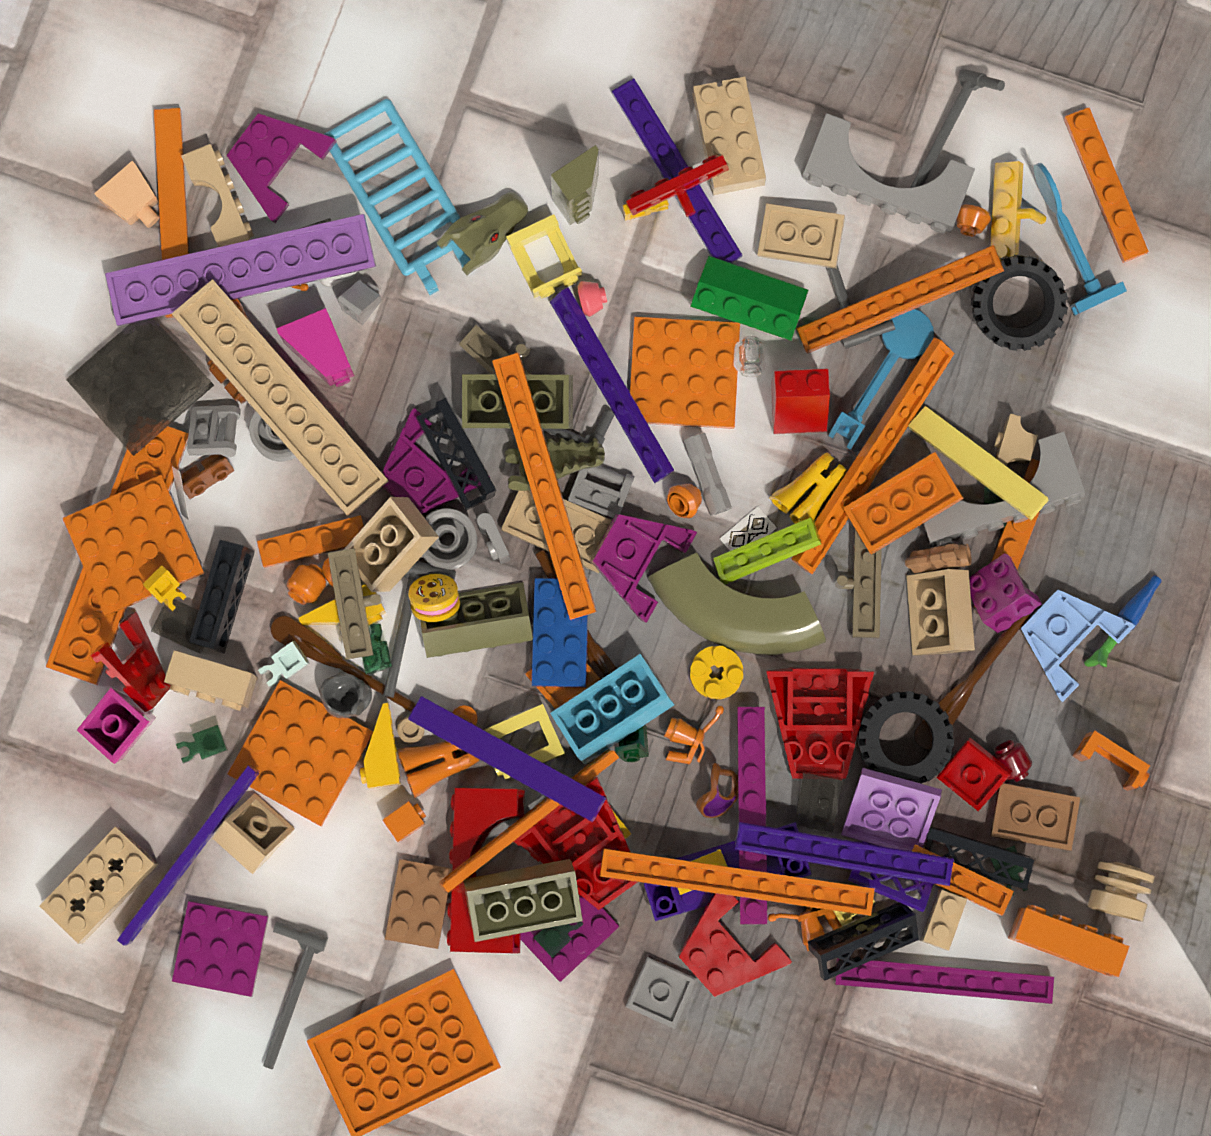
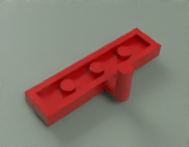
[626,155,729,217]

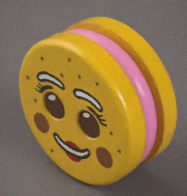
[408,574,460,622]

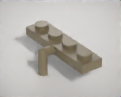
[459,325,532,375]
[835,530,882,639]
[328,548,383,660]

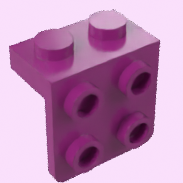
[969,554,1041,633]

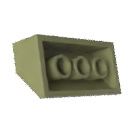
[551,145,599,225]
[420,582,533,658]
[463,859,583,942]

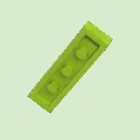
[713,517,822,584]

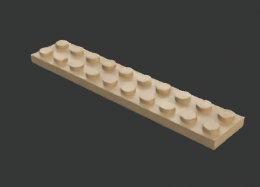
[172,279,388,516]

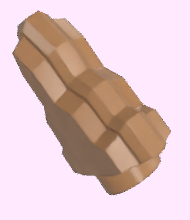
[905,544,972,574]

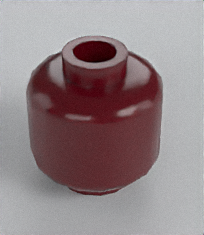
[993,740,1032,782]

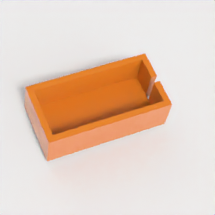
[1008,905,1130,977]

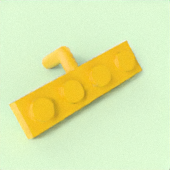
[991,161,1046,258]

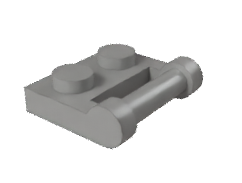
[187,405,241,457]
[568,466,635,519]
[477,513,511,565]

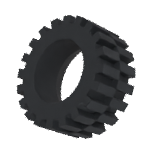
[971,255,1068,351]
[858,691,954,784]

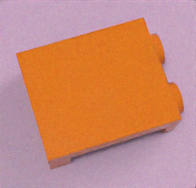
[1073,730,1150,791]

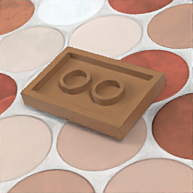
[990,783,1080,851]
[385,859,452,949]

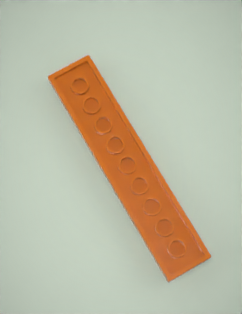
[46,416,189,686]

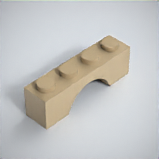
[181,144,254,247]

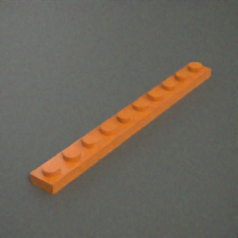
[791,338,955,575]
[492,353,597,620]
[600,849,875,916]

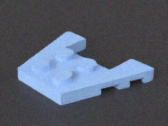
[1021,589,1135,702]

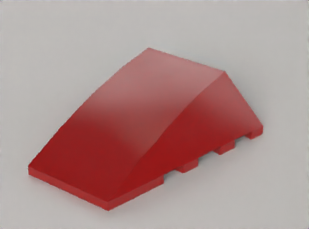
[766,668,874,779]
[513,777,637,910]

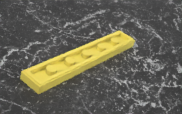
[908,406,1049,520]

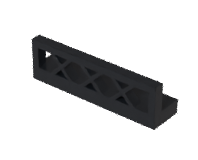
[416,398,496,511]
[189,540,255,654]
[925,827,1036,890]
[808,902,919,981]

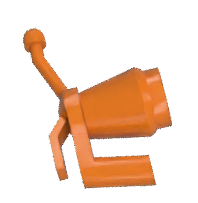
[664,706,724,764]
[768,907,842,951]

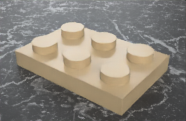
[757,203,845,269]

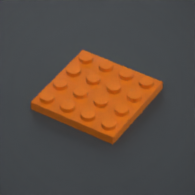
[630,317,740,429]
[63,475,205,617]
[227,680,373,827]

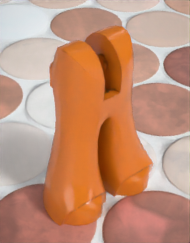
[396,741,480,798]

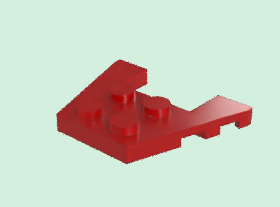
[90,612,171,712]
[678,893,792,997]

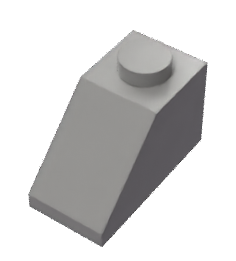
[338,280,382,325]

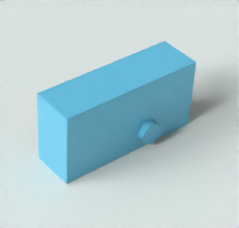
[550,654,674,764]

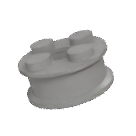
[249,411,296,462]
[423,509,477,570]

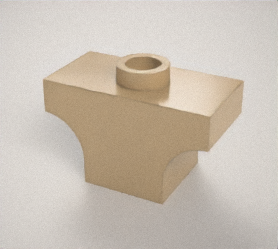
[994,414,1038,466]

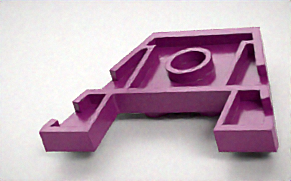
[226,113,337,224]
[382,408,490,516]
[590,514,697,623]

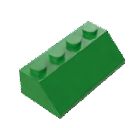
[690,256,809,341]

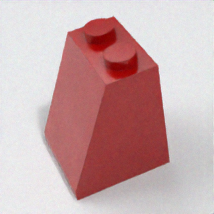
[771,369,830,434]

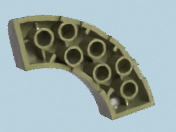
[648,553,826,655]

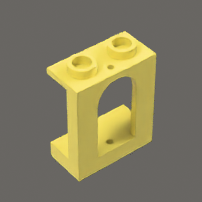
[506,214,582,299]
[484,704,565,781]

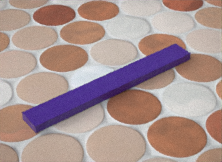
[612,78,743,263]
[549,287,674,483]
[408,696,606,822]
[117,765,259,946]
[734,822,954,886]

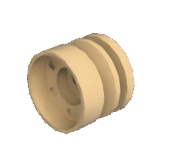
[1087,862,1155,922]

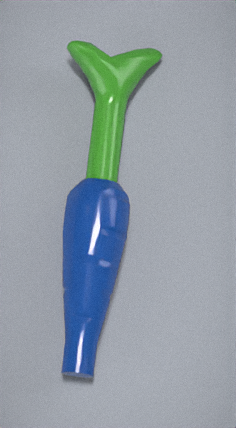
[1084,575,1162,667]

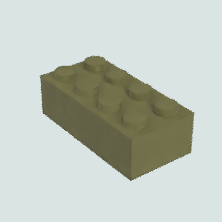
[462,374,573,429]

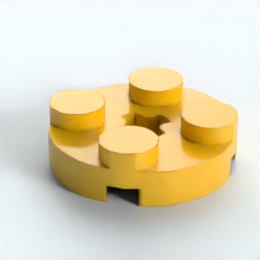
[690,646,743,700]

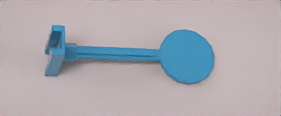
[1033,163,1127,316]
[828,309,934,450]

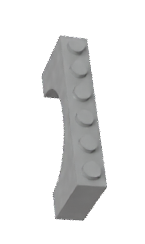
[802,113,975,233]
[923,432,1085,547]

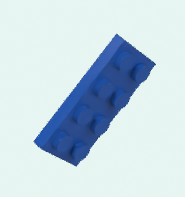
[532,578,589,687]

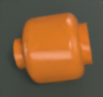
[287,564,327,605]

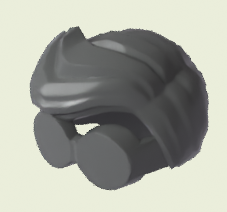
[320,672,372,718]

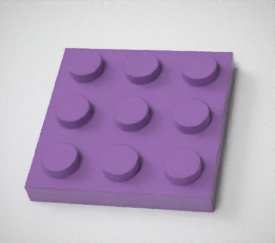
[841,768,942,851]

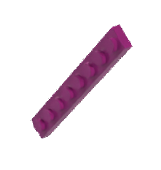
[737,707,767,925]
[835,958,1054,1004]

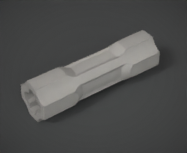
[684,433,732,516]

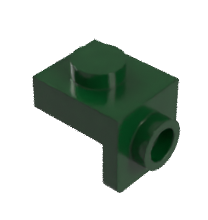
[615,725,649,763]

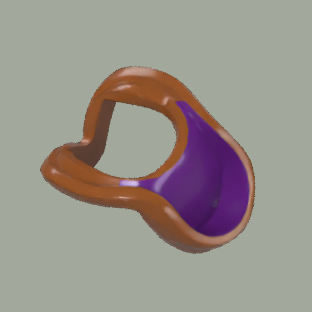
[696,762,738,818]

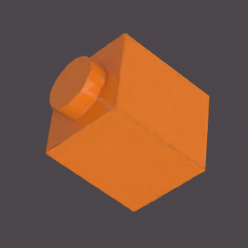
[383,801,426,843]

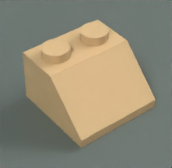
[212,793,295,874]

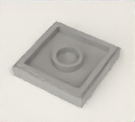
[625,957,697,1029]

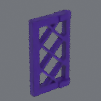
[848,841,934,912]

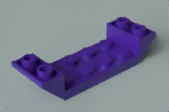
[644,822,812,921]

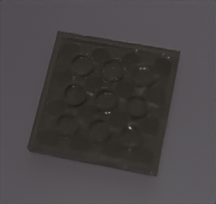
[66,318,214,456]

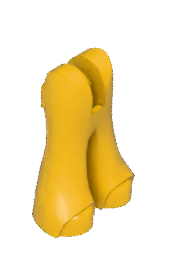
[769,452,847,524]

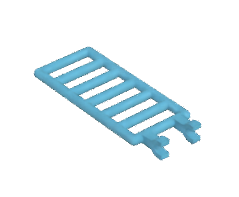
[324,99,470,295]

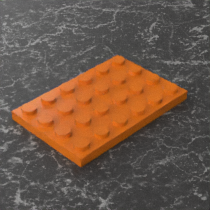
[307,969,501,1136]

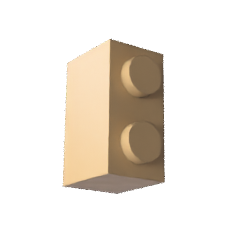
[920,890,967,951]

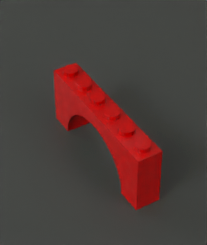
[447,788,525,954]

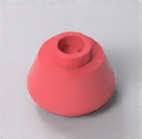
[577,281,607,317]

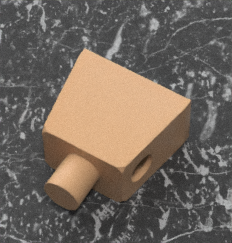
[94,161,159,228]

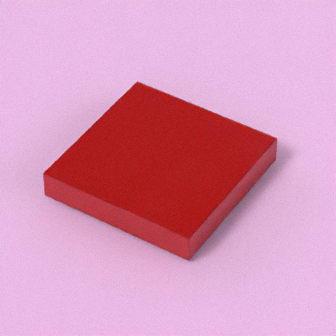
[936,738,1013,812]

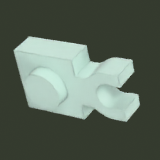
[258,641,310,687]

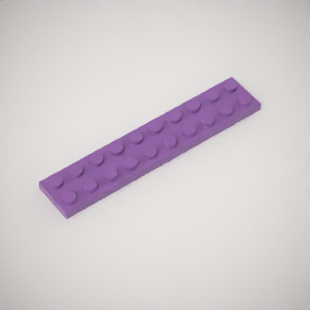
[105,214,376,326]

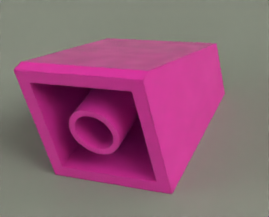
[276,308,354,387]
[77,688,156,764]

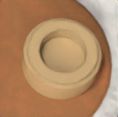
[397,717,425,744]

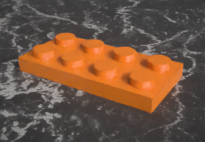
[843,452,964,555]

